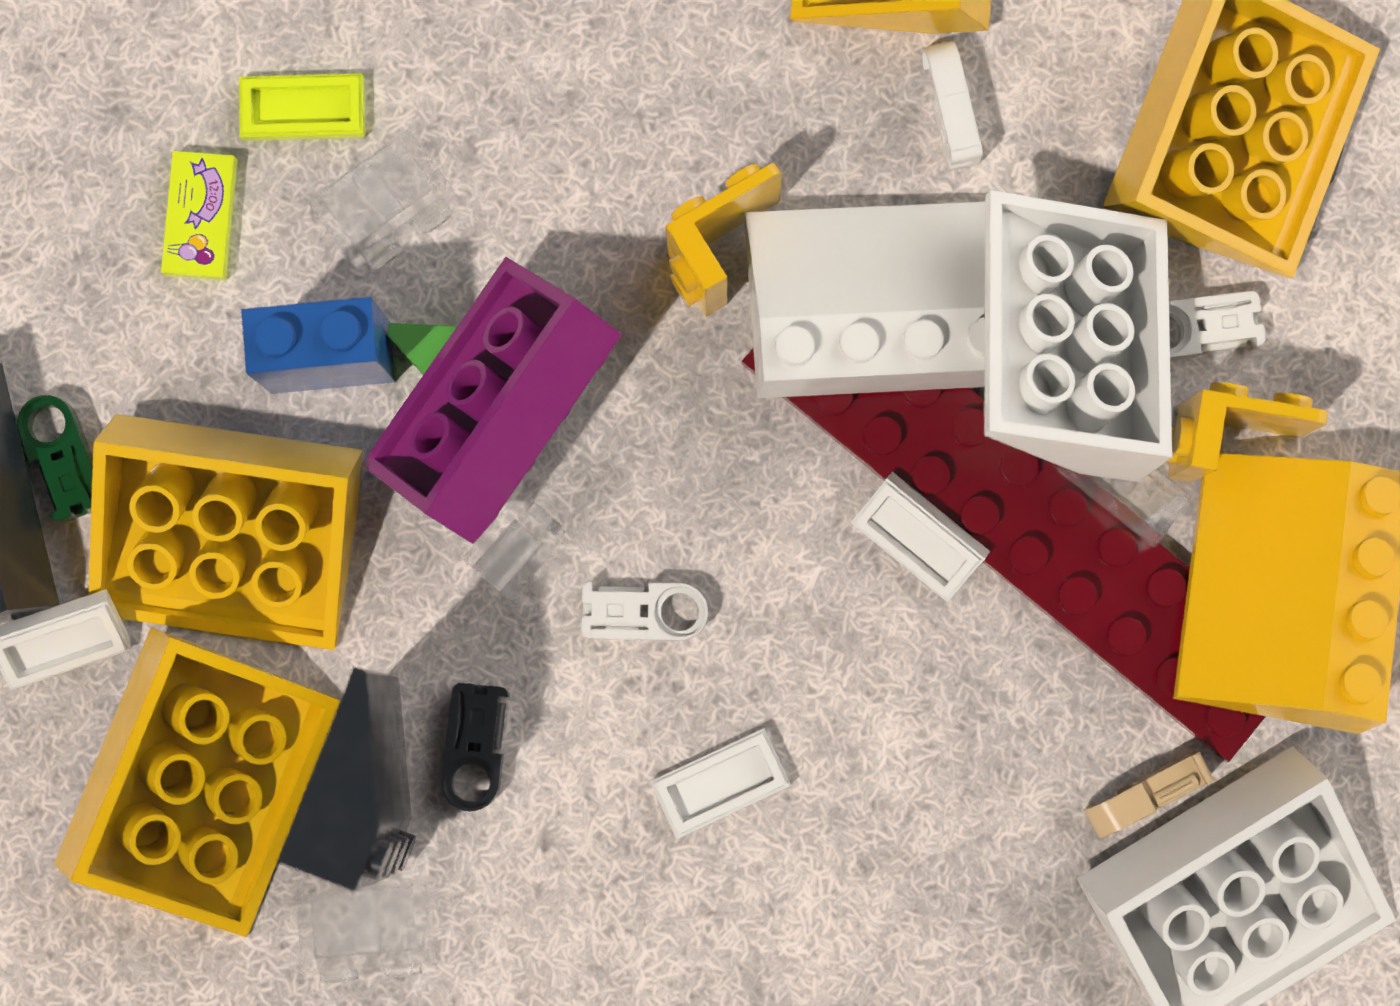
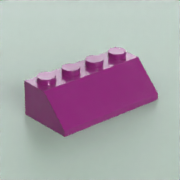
[361,257,622,546]

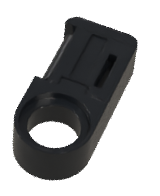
[442,683,510,812]

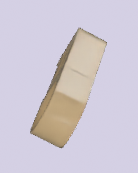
[1083,751,1214,838]

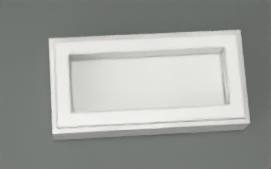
[851,472,990,603]
[0,589,131,691]
[650,728,791,839]

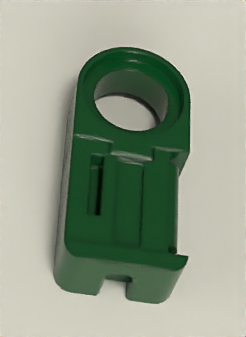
[17,395,93,523]

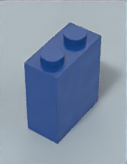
[241,297,395,394]

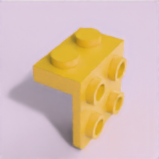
[665,163,782,317]
[1167,382,1328,482]

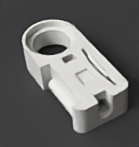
[922,41,983,172]
[1169,291,1266,360]
[581,581,708,641]

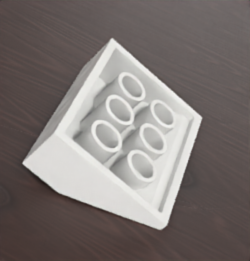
[984,190,1172,482]
[744,202,985,398]
[1077,746,1396,1006]

